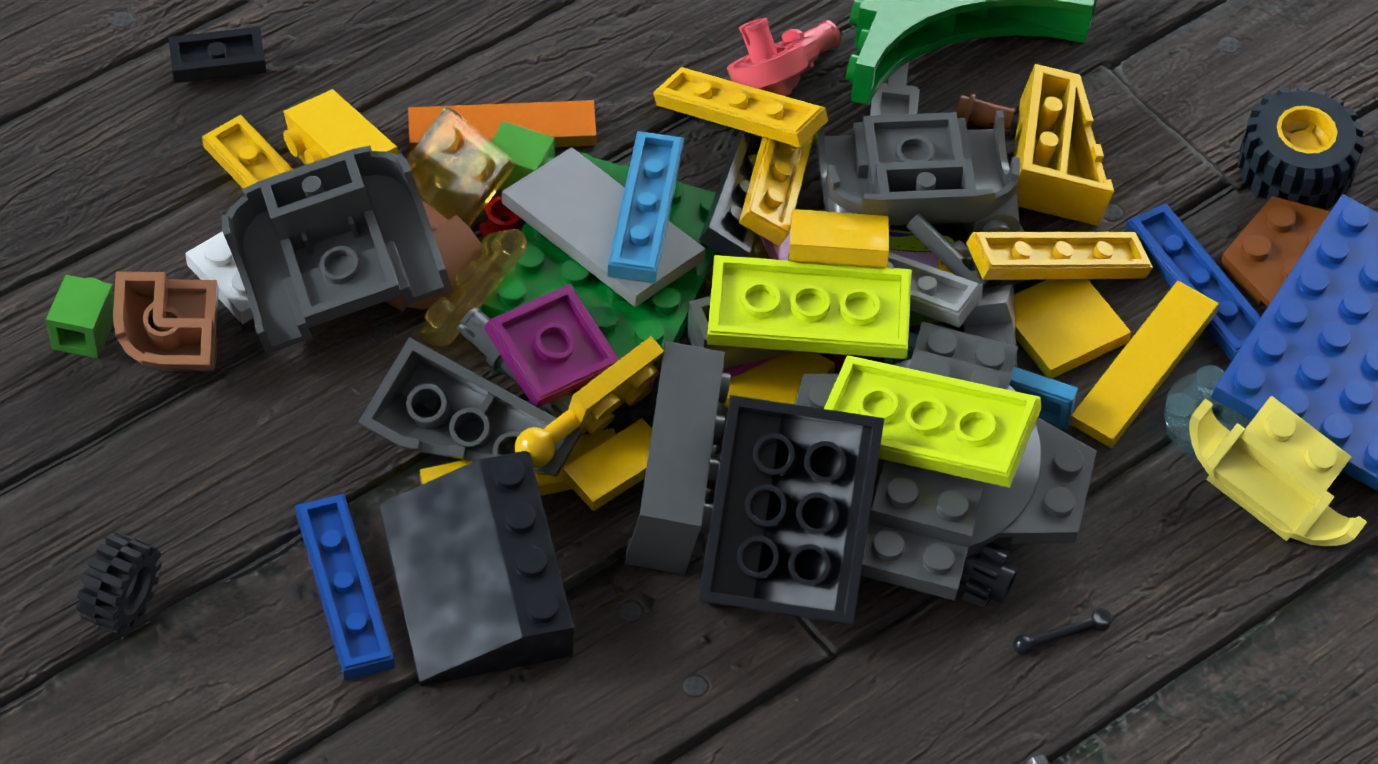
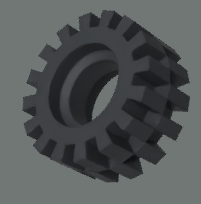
[77,532,162,634]

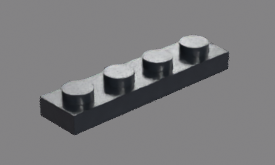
[699,130,762,257]

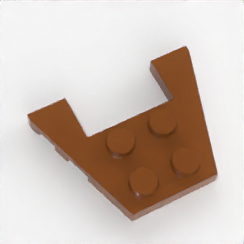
[1220,196,1331,307]

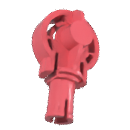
[727,18,841,96]

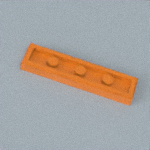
[408,100,596,153]

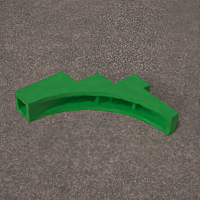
[846,0,1097,105]

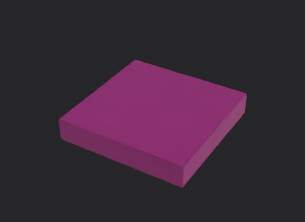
[484,284,620,408]

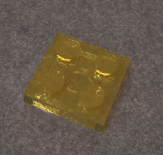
[406,106,517,227]

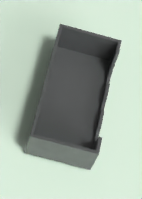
[625,341,731,575]

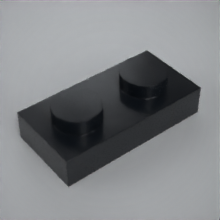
[168,27,266,83]

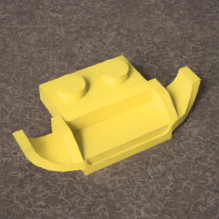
[1189,395,1367,546]

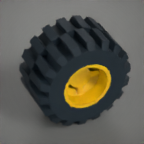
[1238,86,1365,210]

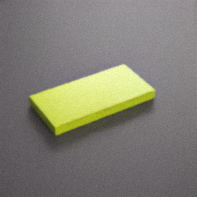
[707,255,912,359]
[824,355,1042,488]

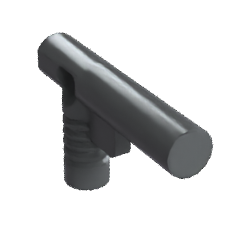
[906,214,989,289]

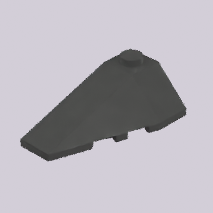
[358,337,582,477]

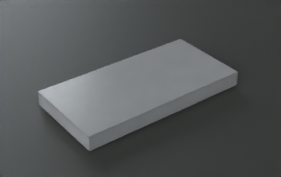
[502,147,705,307]

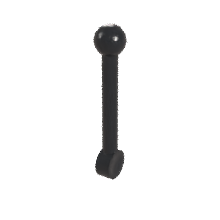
[1013,608,1112,655]

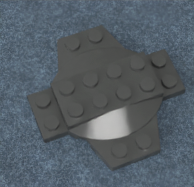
[795,322,1097,601]

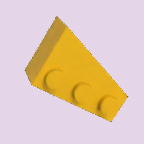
[1013,64,1114,226]
[283,89,399,165]

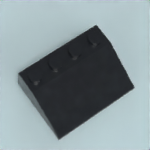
[698,395,885,625]
[380,451,574,686]

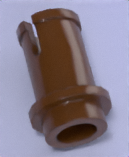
[957,92,1016,136]

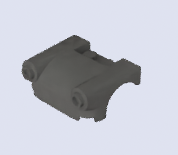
[814,110,1020,232]
[221,145,453,354]

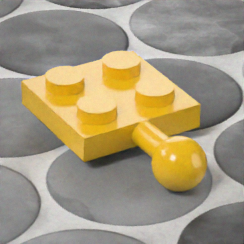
[515,336,664,468]

